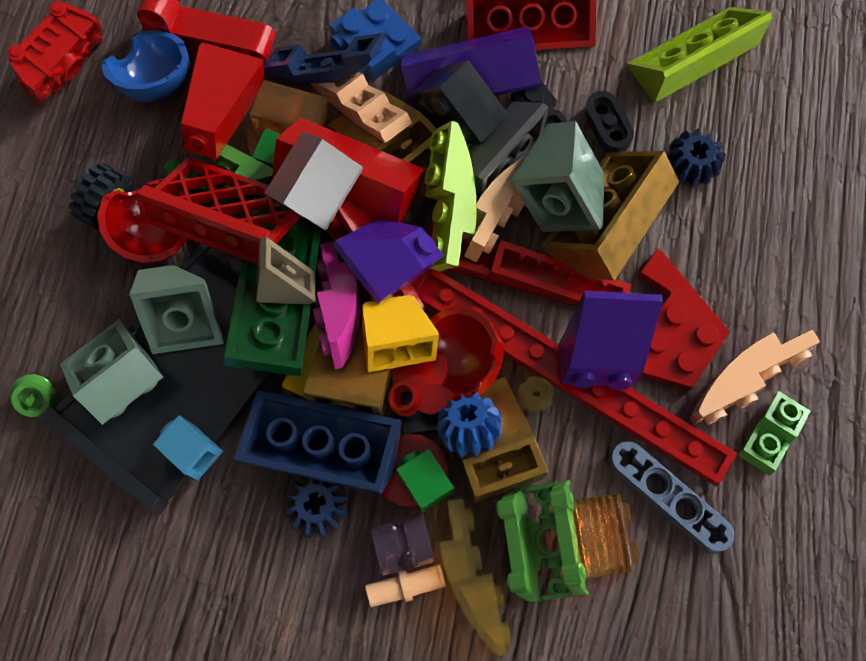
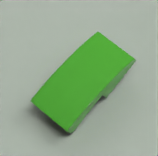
[738,391,810,476]

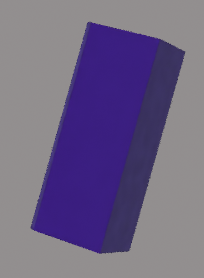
[401,26,542,110]

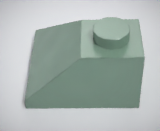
[129,265,224,354]

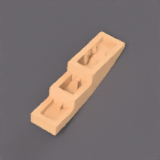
[311,72,412,143]

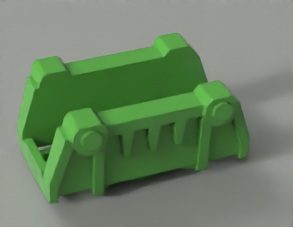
[496,480,589,602]

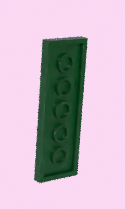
[224,184,321,377]

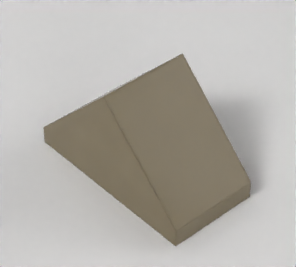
[256,237,315,305]

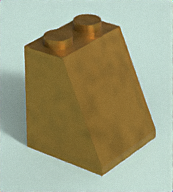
[303,325,392,416]

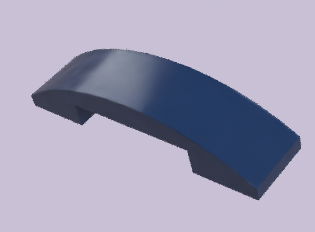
[264,33,385,83]

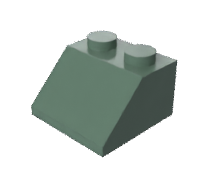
[60,319,163,425]

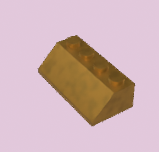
[542,151,679,281]

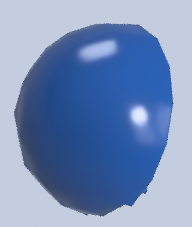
[101,31,190,104]

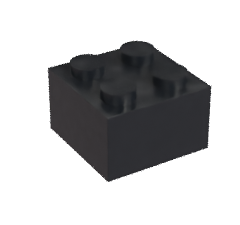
[411,60,509,145]

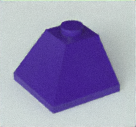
[332,218,444,304]

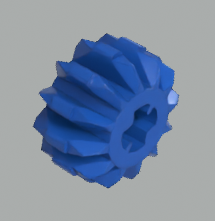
[437,393,502,458]

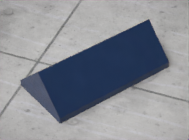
[234,390,402,495]

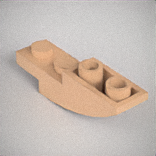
[464,156,527,263]
[690,330,820,425]

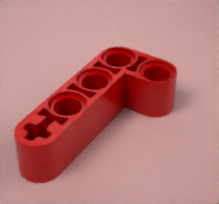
[137,0,276,64]

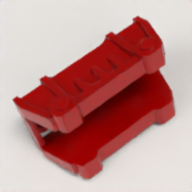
[7,0,103,109]

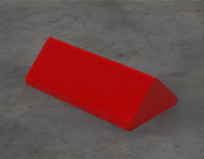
[464,0,597,50]
[272,118,426,223]

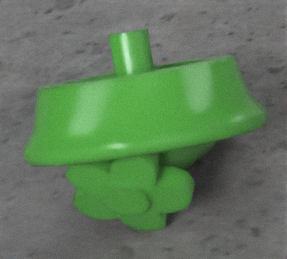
[9,374,57,417]

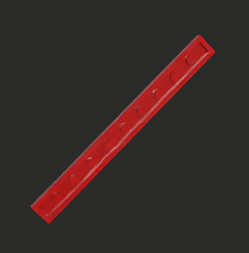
[411,269,737,487]

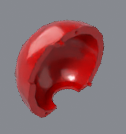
[97,179,188,265]
[430,306,504,401]

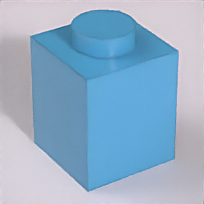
[153,415,223,480]

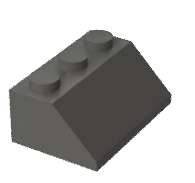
[469,102,549,203]

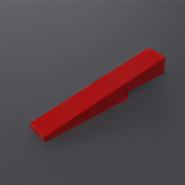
[427,222,631,306]

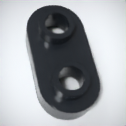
[584,91,634,152]

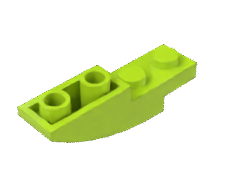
[424,121,477,271]

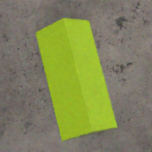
[627,7,773,103]

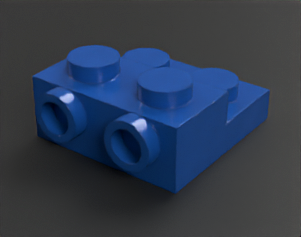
[329,0,421,82]

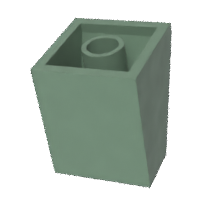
[511,121,604,232]

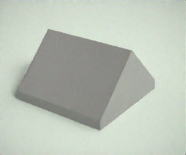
[265,131,364,230]

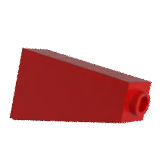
[181,42,264,159]

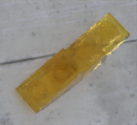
[439,499,511,657]

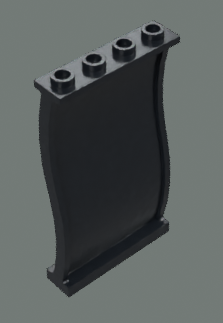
[39,244,320,515]

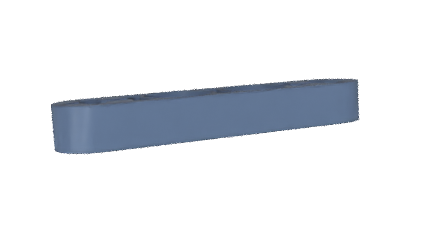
[609,441,735,553]

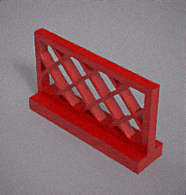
[136,157,301,264]

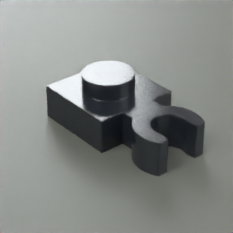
[510,81,566,129]

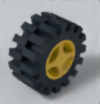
[69,163,134,231]

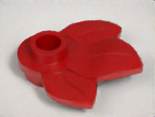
[388,356,455,417]

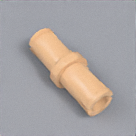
[365,565,446,608]

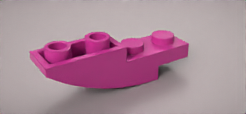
[313,241,361,369]

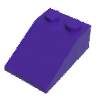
[558,291,663,390]

